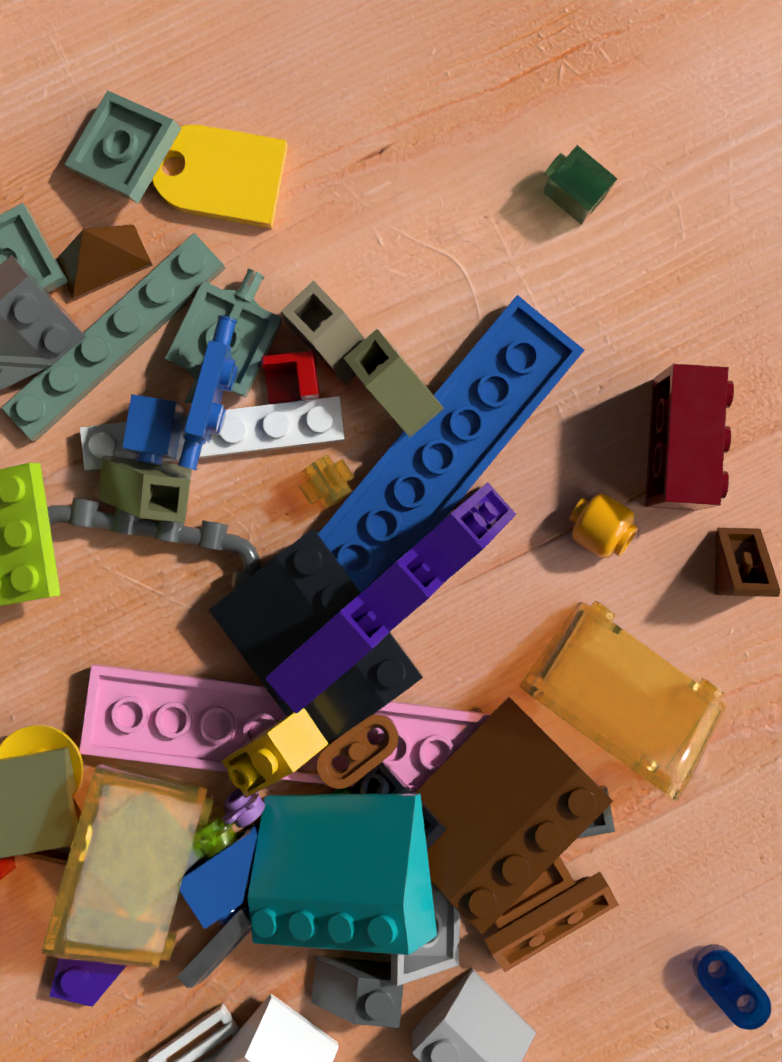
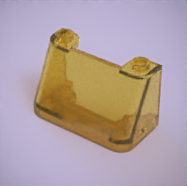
[519,600,727,802]
[42,761,214,969]

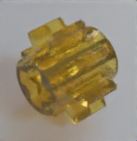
[299,455,354,509]

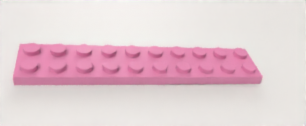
[80,664,491,792]

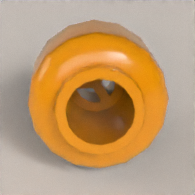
[569,493,639,558]

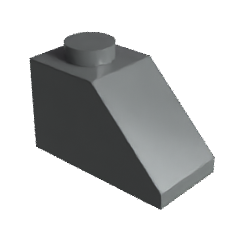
[311,955,404,1028]

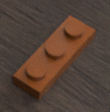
[485,872,619,972]

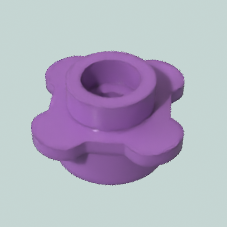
[222,788,265,828]

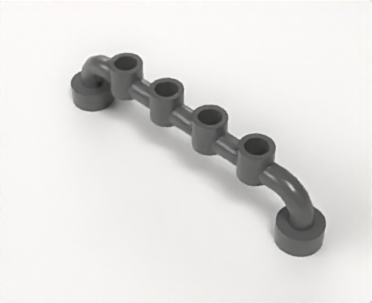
[47,498,260,589]

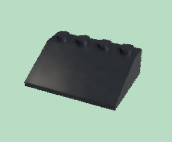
[209,529,423,744]

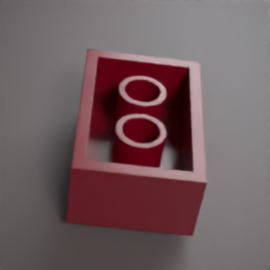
[645,363,734,511]

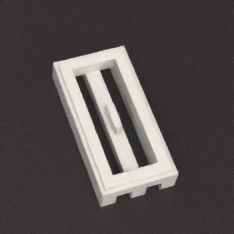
[148,1003,241,1062]

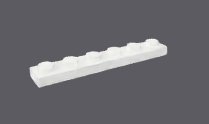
[80,396,345,472]

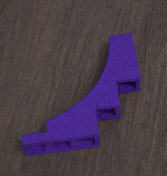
[265,482,517,714]

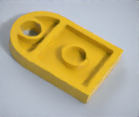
[152,124,288,229]

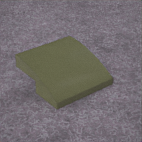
[0,747,81,858]

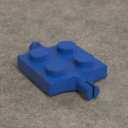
[177,315,238,470]

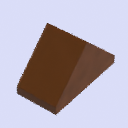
[715,528,781,597]

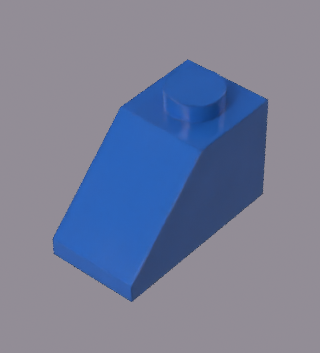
[175,823,259,929]

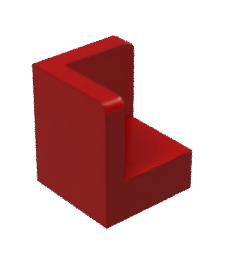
[261,350,320,404]

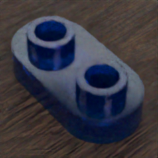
[693,944,771,1030]

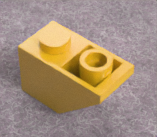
[222,708,328,798]

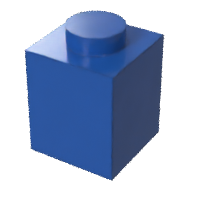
[123,394,184,465]

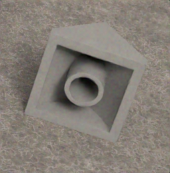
[391,881,460,986]

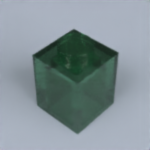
[543,145,617,225]

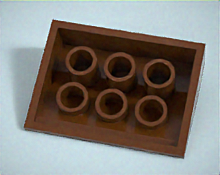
[414,696,613,935]

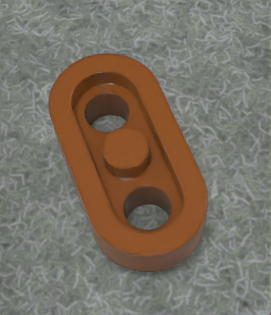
[317,713,398,789]

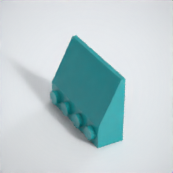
[248,794,437,955]

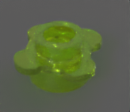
[192,817,238,858]

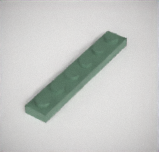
[2,233,226,442]

